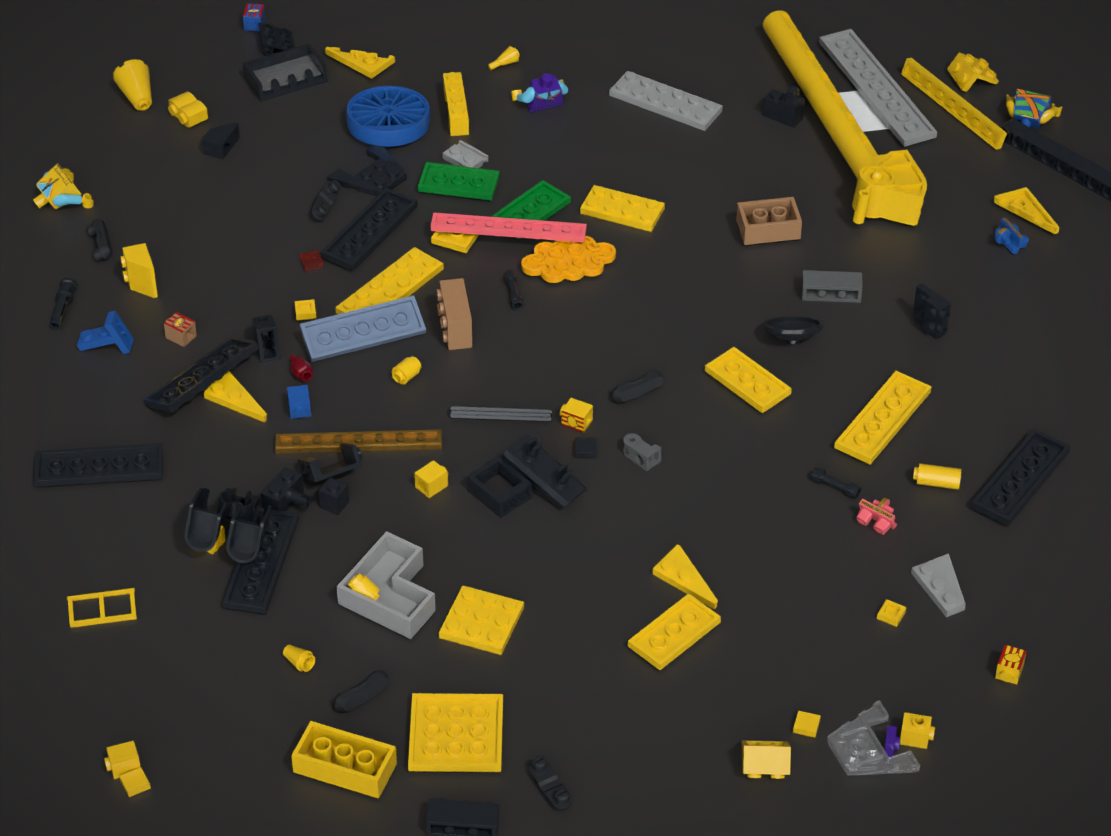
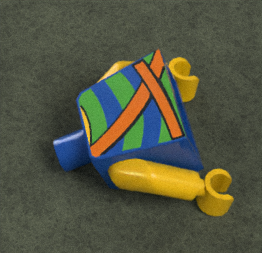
[1006,89,1062,129]

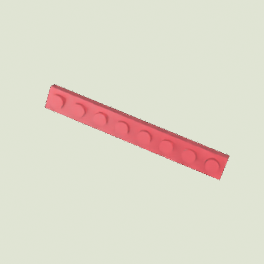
[431,213,587,242]

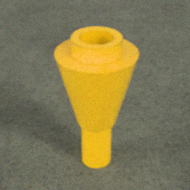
[488,46,520,71]

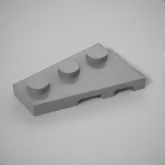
[911,553,966,617]

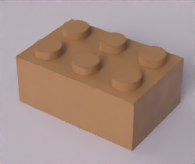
[736,197,802,245]
[436,278,472,350]

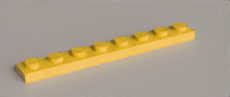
[901,58,1007,150]

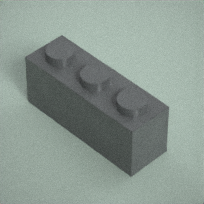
[802,270,863,303]

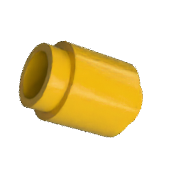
[392,356,421,384]
[347,572,380,601]

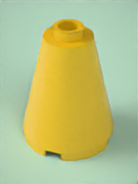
[113,59,152,111]

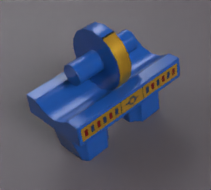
[994,218,1029,254]

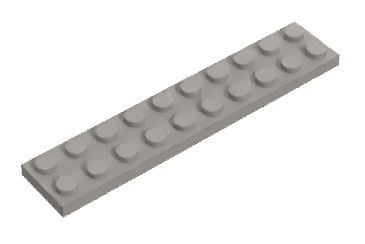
[819,29,937,147]

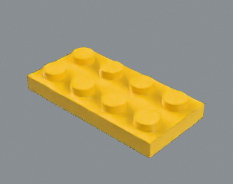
[580,185,665,232]
[705,347,792,413]
[628,593,721,670]

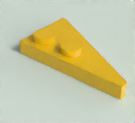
[325,47,395,79]
[994,187,1059,234]
[204,371,267,423]
[653,544,718,609]

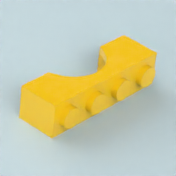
[443,72,469,136]

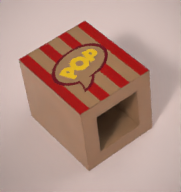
[164,312,197,347]

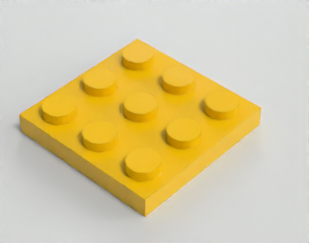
[439,585,524,655]

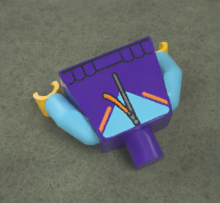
[511,73,568,113]

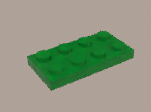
[418,162,500,201]
[491,180,571,239]

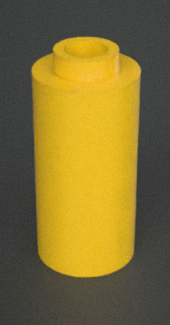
[913,463,961,490]

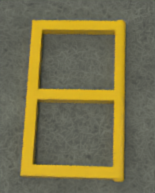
[67,588,137,628]

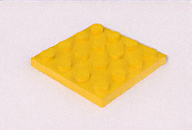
[408,693,503,772]

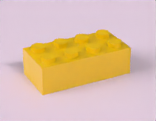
[292,721,397,799]

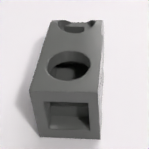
[623,433,661,471]

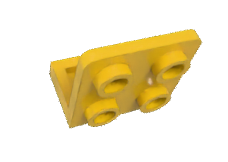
[947,52,999,92]

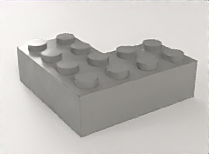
[337,531,436,639]

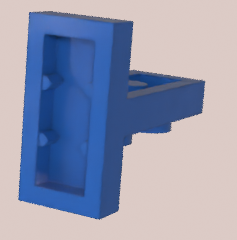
[77,311,134,354]

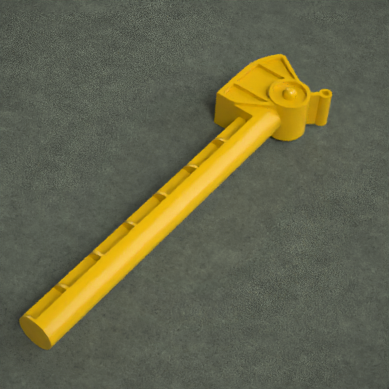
[763,11,927,226]

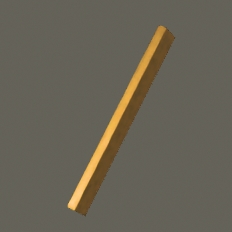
[275,429,442,454]

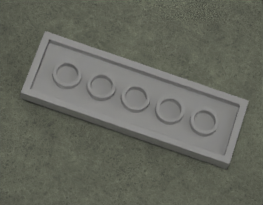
[609,71,723,131]

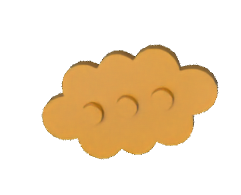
[521,236,616,283]

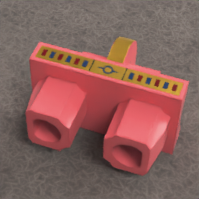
[857,498,897,535]

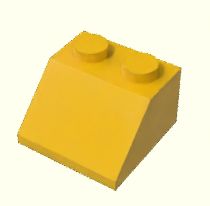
[120,243,158,298]
[742,740,791,779]

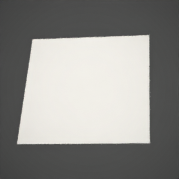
[839,91,889,132]

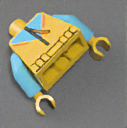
[33,164,94,209]

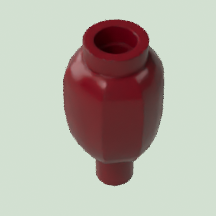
[289,354,313,381]

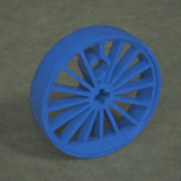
[346,86,430,147]

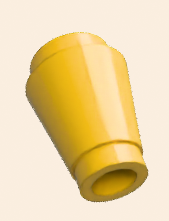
[283,645,315,672]

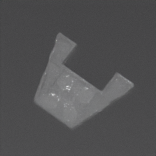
[827,700,920,776]

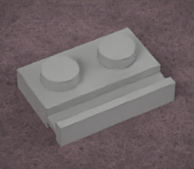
[443,140,488,168]

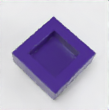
[884,726,900,759]

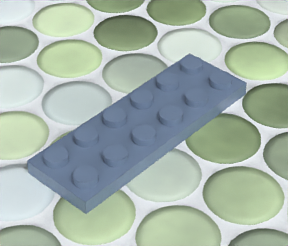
[299,295,426,362]

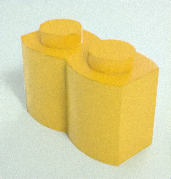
[168,91,208,127]

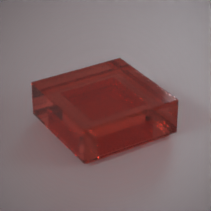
[300,250,324,271]

